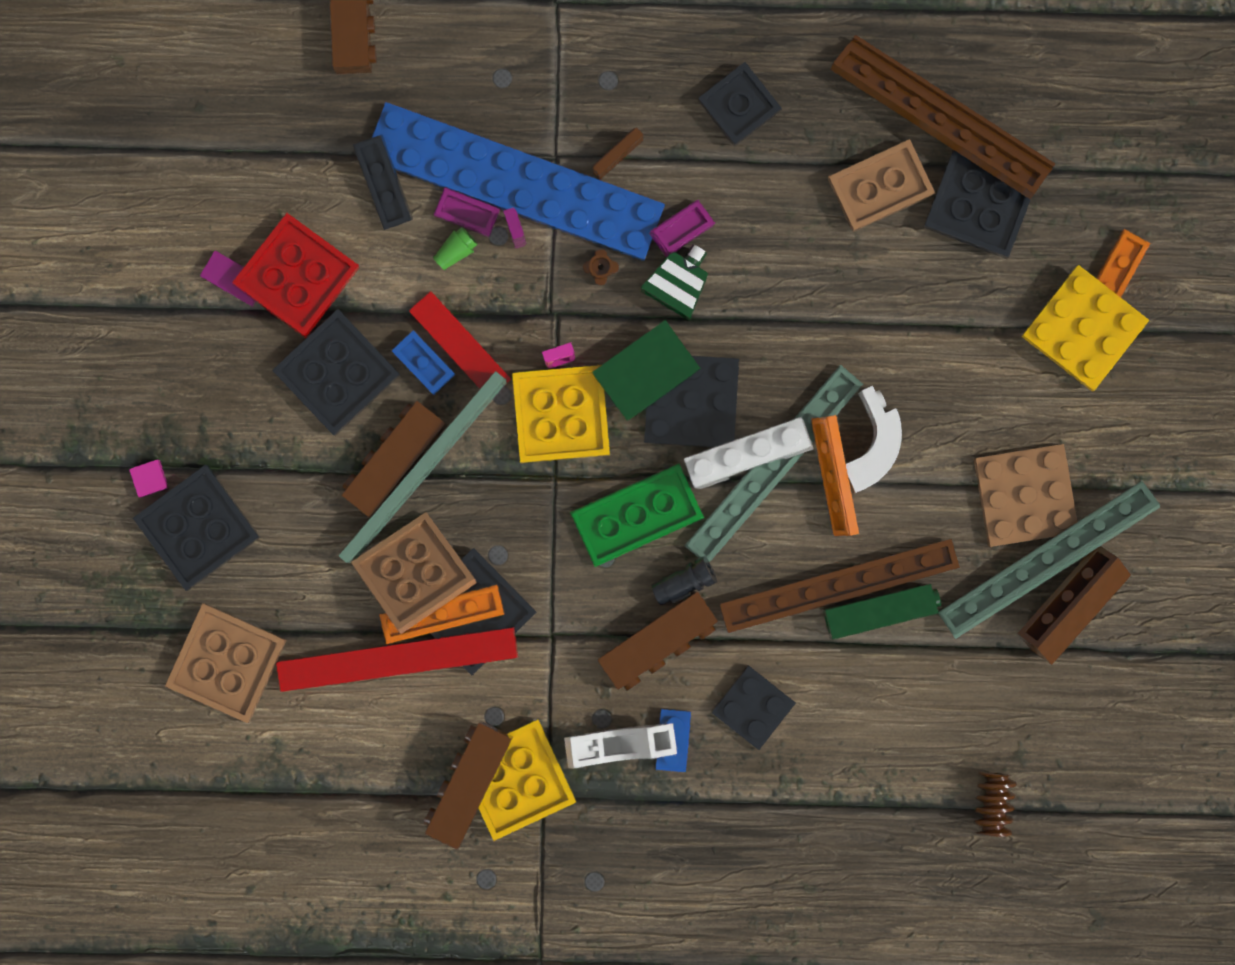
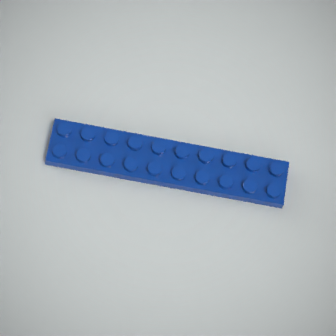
[372,102,665,261]

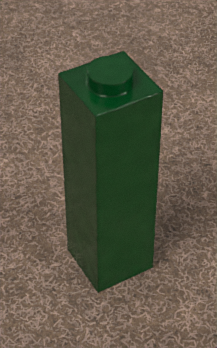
[822,584,941,640]

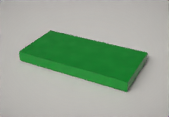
[570,463,704,567]

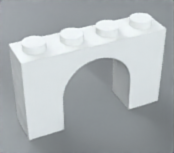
[684,417,814,489]

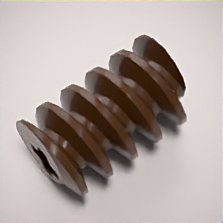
[974,772,1017,837]

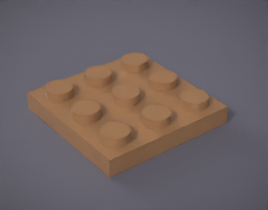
[974,444,1077,547]
[351,512,476,634]
[165,603,286,723]

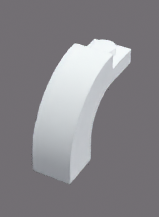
[846,386,902,494]
[564,724,677,768]

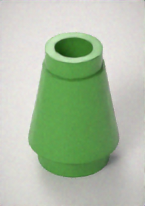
[433,227,478,270]

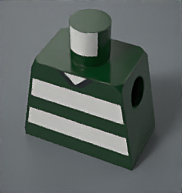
[641,244,709,321]

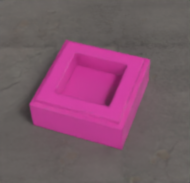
[129,460,169,498]

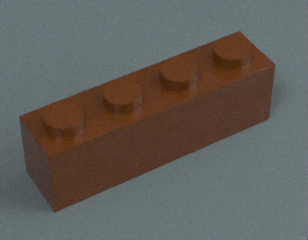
[330,0,377,74]
[342,401,447,518]
[1017,546,1131,665]
[598,592,718,691]
[423,721,513,850]

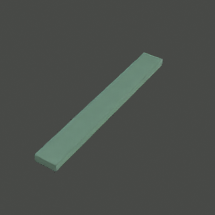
[684,365,863,562]
[339,371,507,563]
[938,481,1160,639]

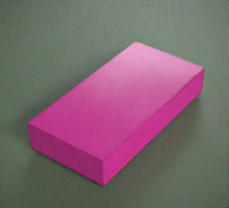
[542,342,575,369]

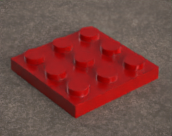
[232,213,360,338]

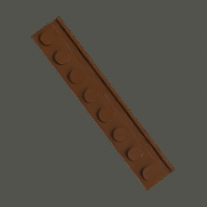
[831,35,1055,200]

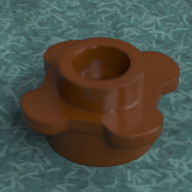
[583,250,619,285]

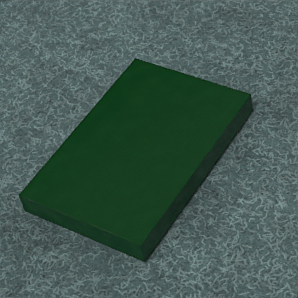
[592,320,701,422]

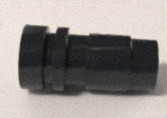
[651,556,717,606]

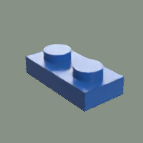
[392,330,455,395]
[656,709,691,772]

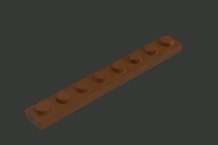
[719,539,960,633]

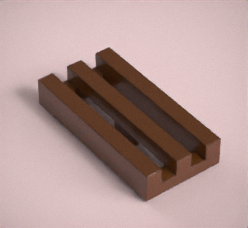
[592,127,644,180]

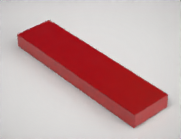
[409,291,511,389]

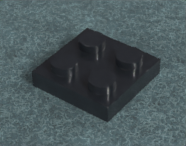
[698,62,782,147]
[711,665,796,750]

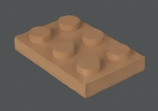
[828,139,935,232]

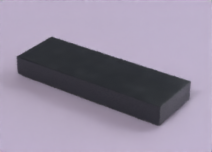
[353,135,413,230]

